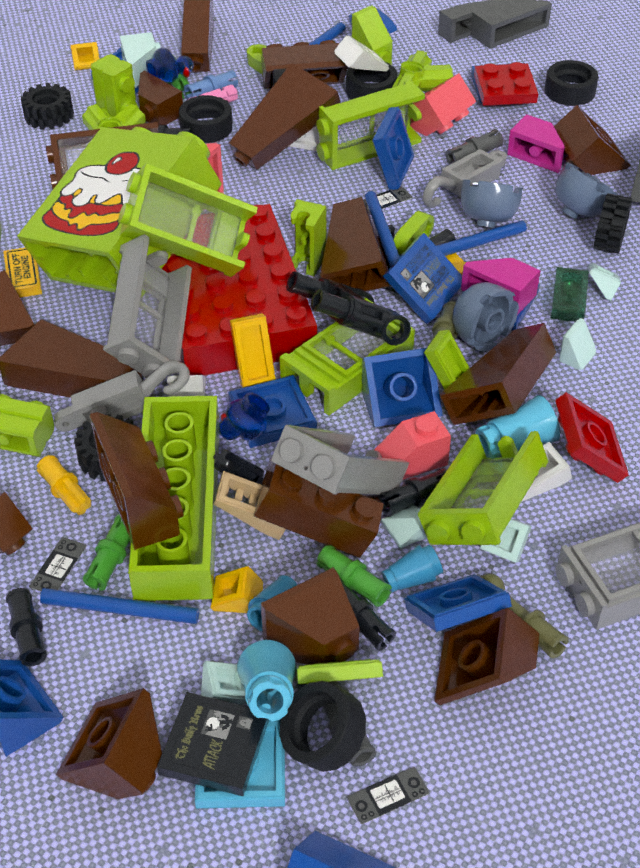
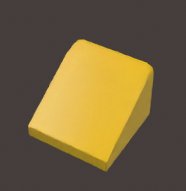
[71,42,100,71]
[211,566,263,613]

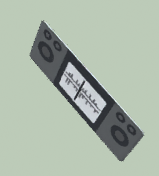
[363,186,413,213]
[29,537,87,591]
[347,767,430,824]

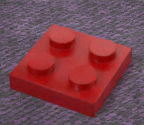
[474,62,539,106]
[555,392,629,483]

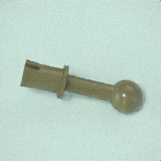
[480,573,569,659]

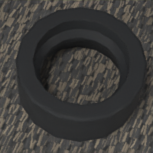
[545,60,599,106]
[346,62,398,100]
[179,95,233,143]
[279,681,366,772]

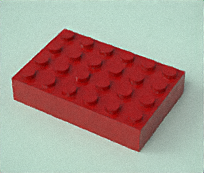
[162,204,317,376]

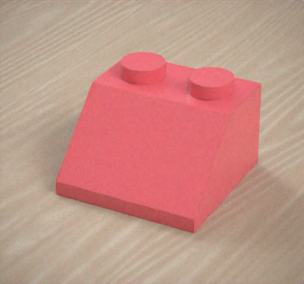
[410,73,476,136]

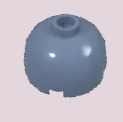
[555,162,618,219]
[461,179,523,228]
[452,282,519,352]

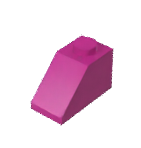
[507,114,565,173]
[461,258,541,315]

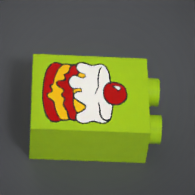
[17,127,222,298]

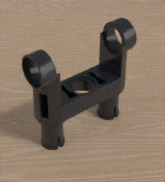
[286,271,411,346]

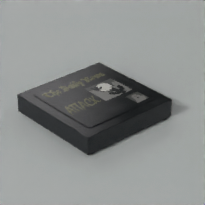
[157,692,269,796]

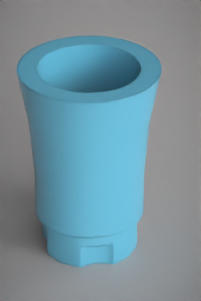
[475,395,560,459]
[237,640,296,722]

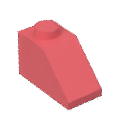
[374,411,451,480]

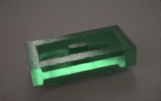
[550,267,589,322]

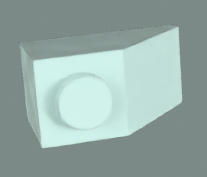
[120,32,162,88]

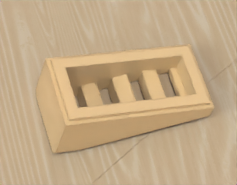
[214,471,286,540]

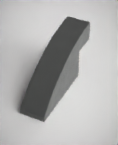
[438,0,552,49]

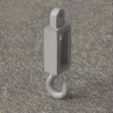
[423,149,507,208]
[54,361,190,432]

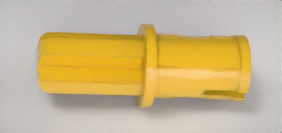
[37,455,91,515]

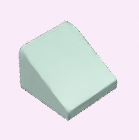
[559,318,596,370]

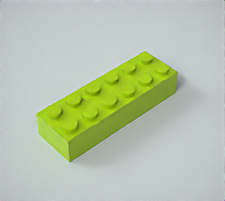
[128,396,220,601]

